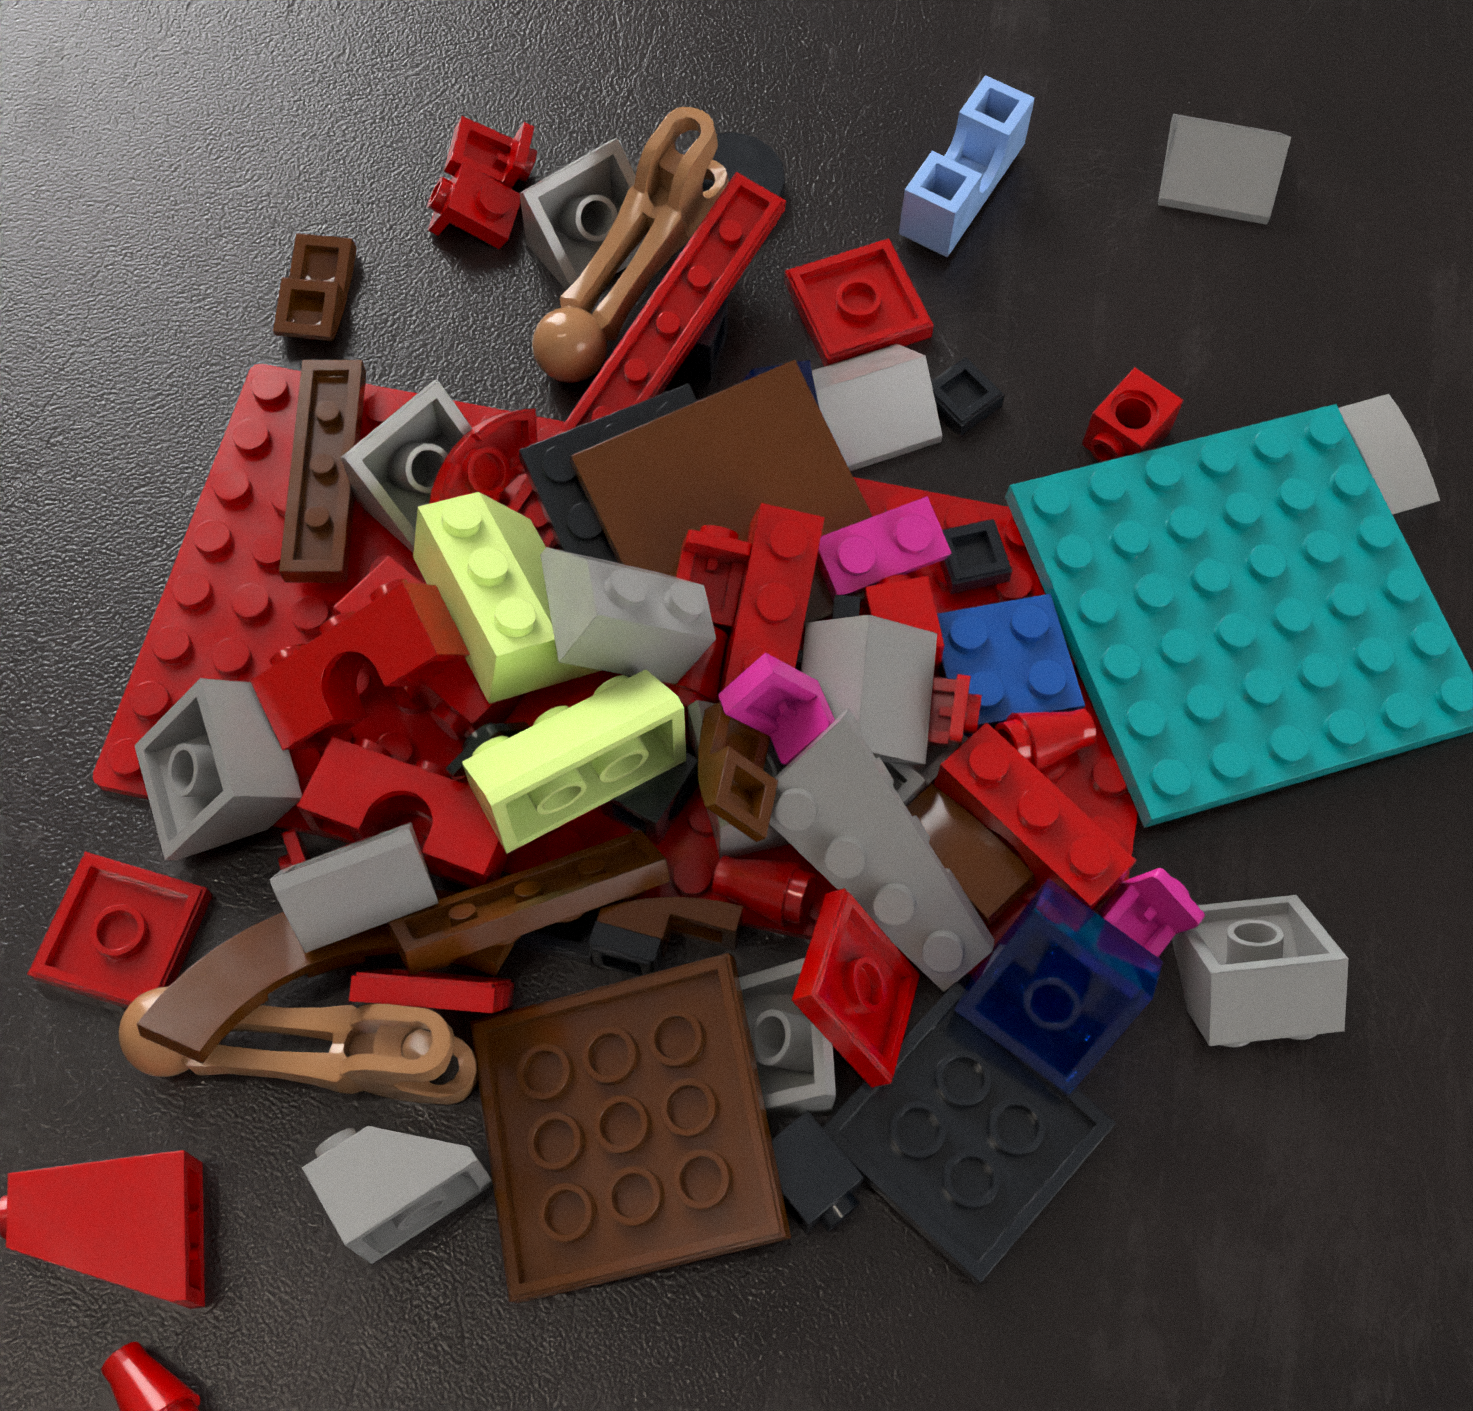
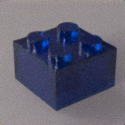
[955,878,1163,1095]

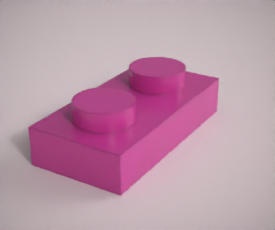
[816,496,952,602]

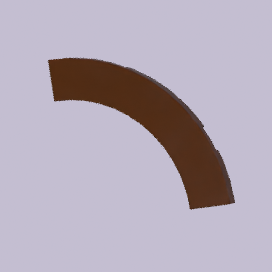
[137,889,516,1064]

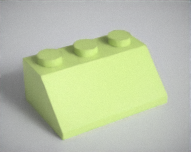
[413,492,602,704]
[462,669,686,854]

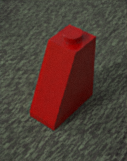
[0,1150,205,1309]

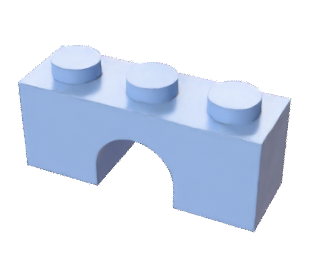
[898,75,1035,257]

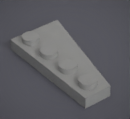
[769,708,995,992]

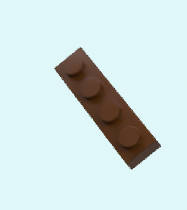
[279,360,366,583]
[387,830,670,975]

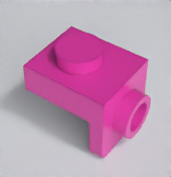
[718,653,835,766]
[1080,868,1205,984]

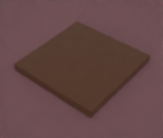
[570,359,873,651]
[470,953,791,1303]

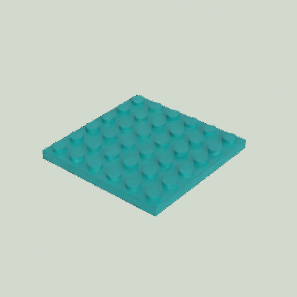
[1005,404,1473,828]

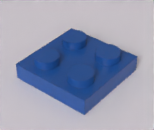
[937,594,1085,737]

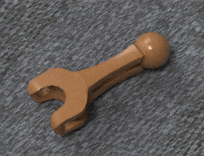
[532,107,729,383]
[119,987,478,1105]

